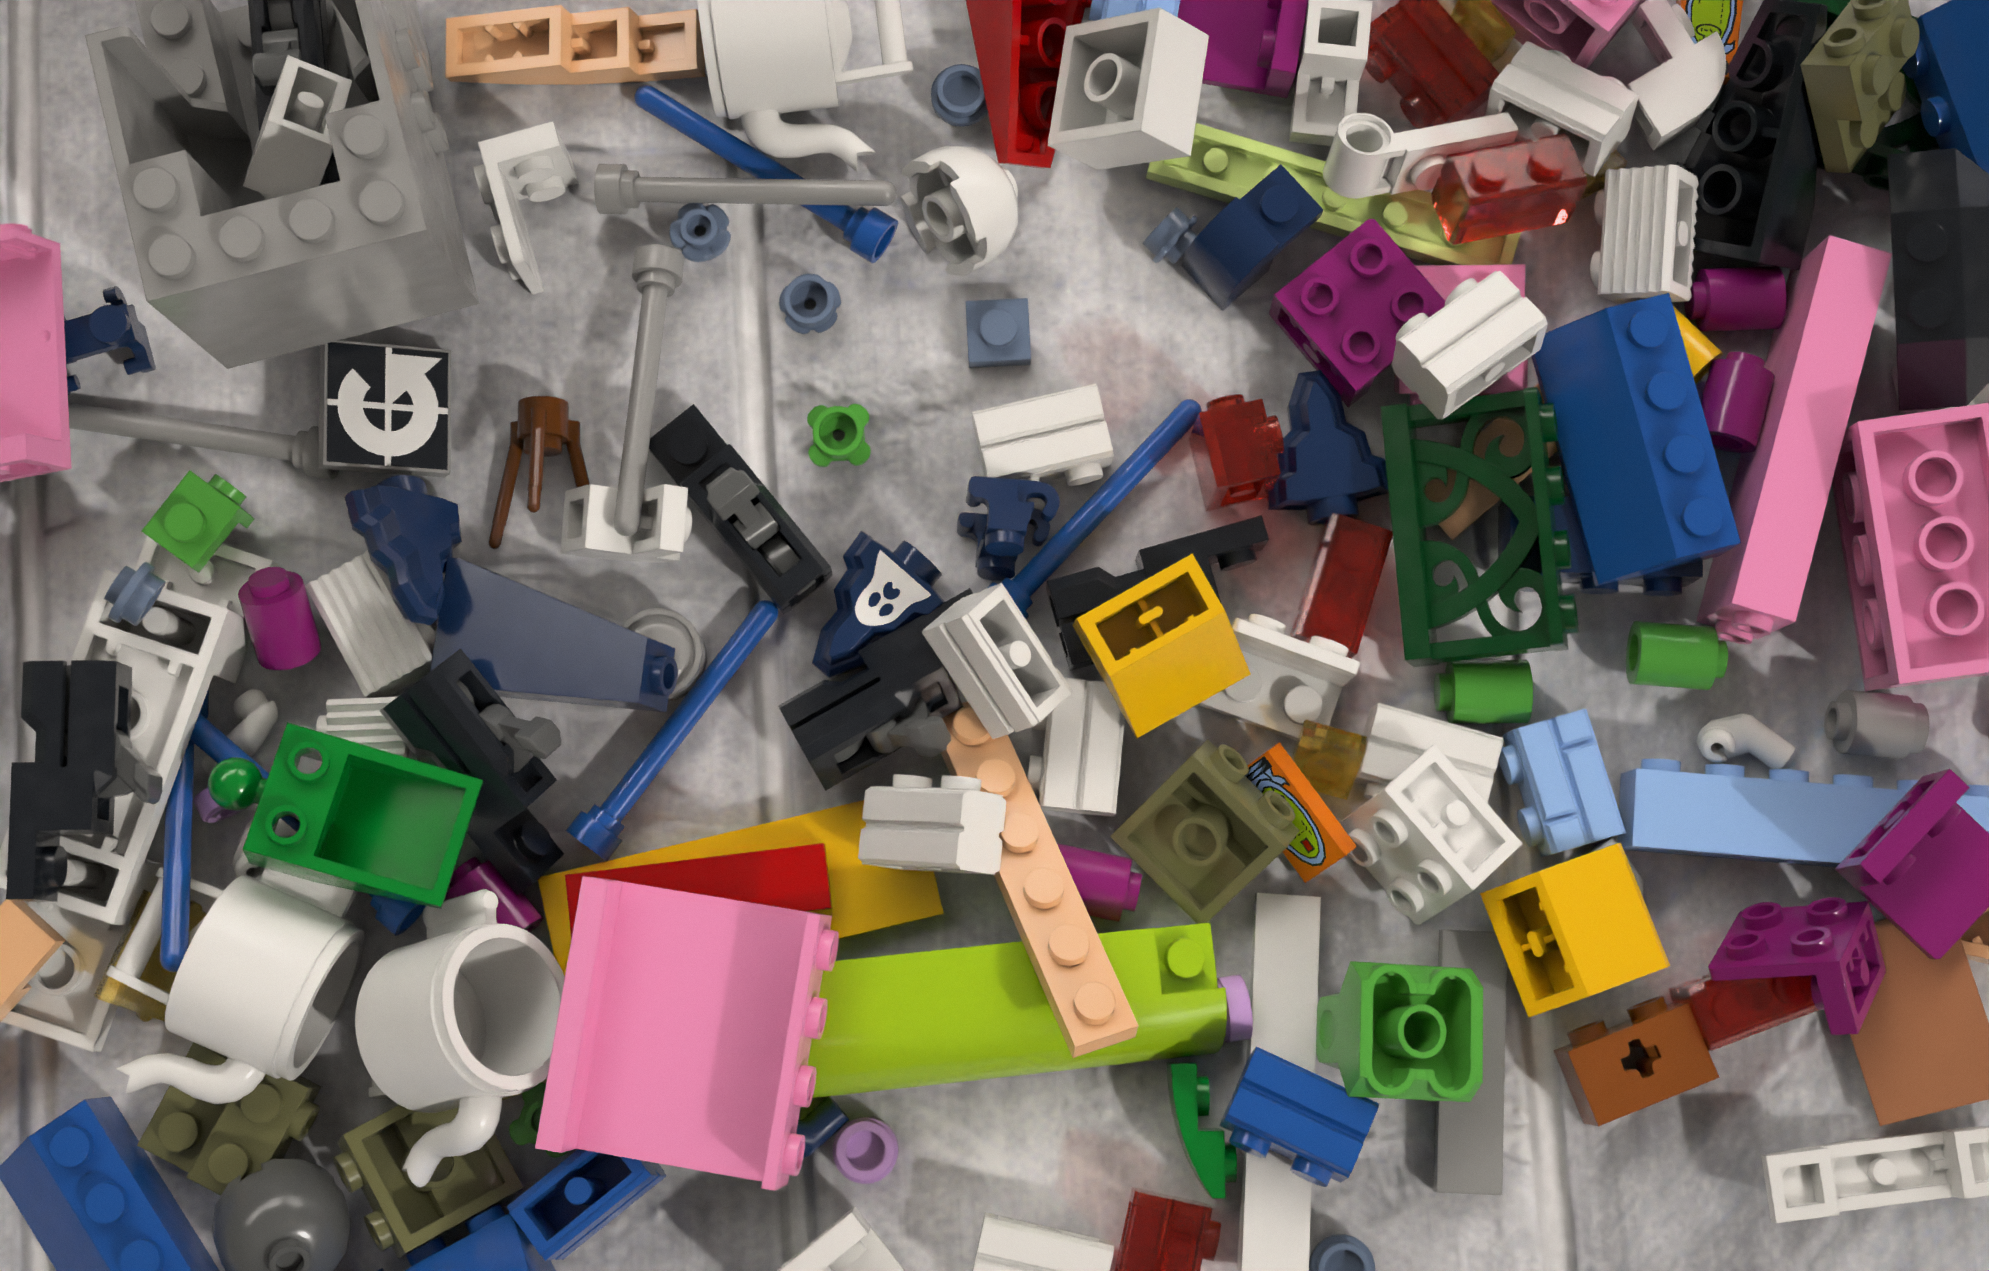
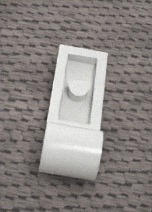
[1323,112,1519,199]

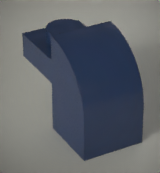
[1181,164,1323,311]

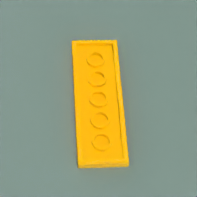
[538,800,944,976]

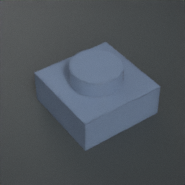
[965,298,1031,368]

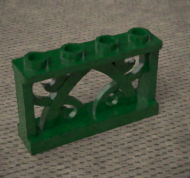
[1380,387,1579,667]

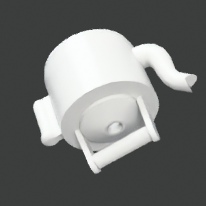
[697,0,913,172]
[106,867,365,1104]
[355,889,565,1187]

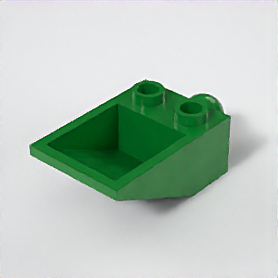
[208,722,483,909]

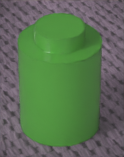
[1626,621,1728,690]
[1434,659,1533,724]

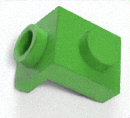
[142,470,254,573]

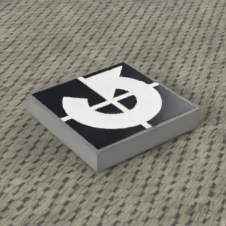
[318,340,451,477]

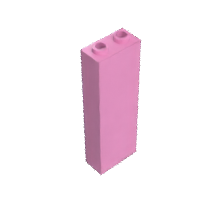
[1696,235,1892,644]

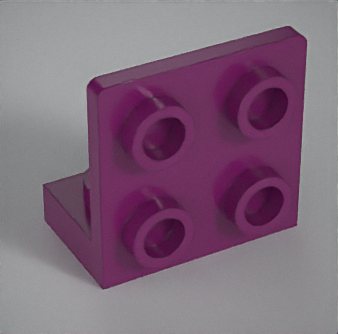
[1177,0,1308,98]
[1269,219,1445,408]
[1835,769,1989,959]
[1708,897,1886,1035]

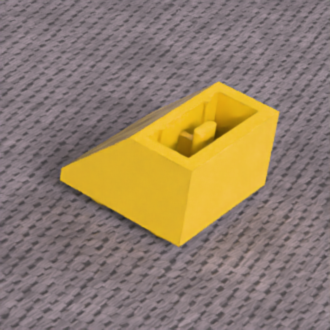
[1073,554,1251,739]
[1480,842,1670,1018]

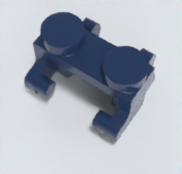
[64,286,156,395]
[957,476,1060,581]

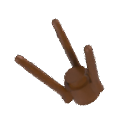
[488,396,590,549]

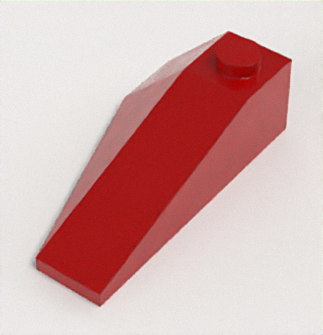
[966,0,1092,168]

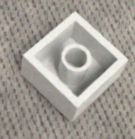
[1048,8,1209,170]

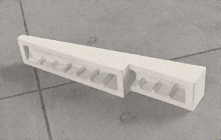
[1237,893,1321,1271]

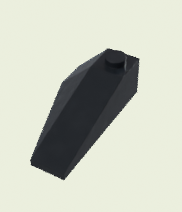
[1676,0,1828,270]

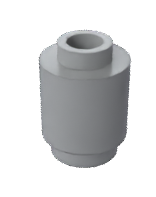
[1824,690,1929,759]

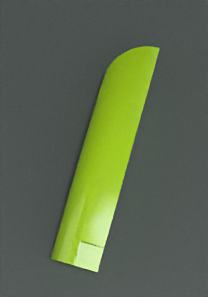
[808,923,1227,1098]

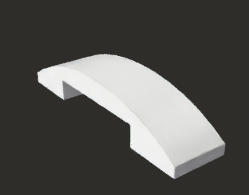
[1761,1126,1989,1223]

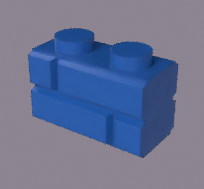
[1219,1046,1379,1187]
[507,1149,666,1261]

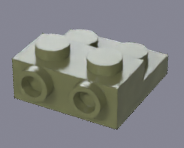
[1801,0,1920,173]
[1110,739,1300,924]
[137,1042,321,1196]
[333,1105,524,1259]

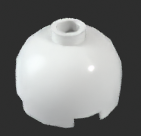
[901,146,1018,277]

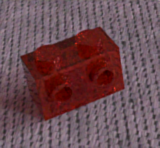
[1189,394,1284,512]

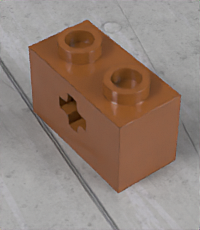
[1553,996,1720,1127]

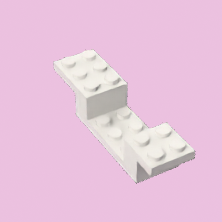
[0,536,279,1052]

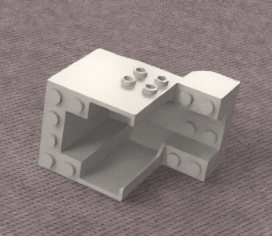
[85,0,480,369]

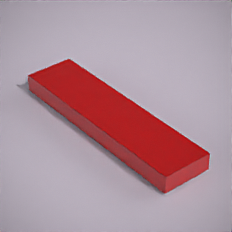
[565,843,833,939]

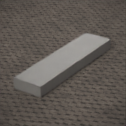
[1433,929,1507,1195]

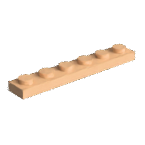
[941,701,1139,1058]

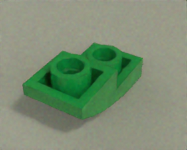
[1166,1062,1237,1199]

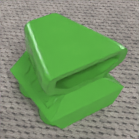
[1316,961,1483,1102]

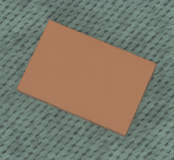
[1850,918,1989,1126]

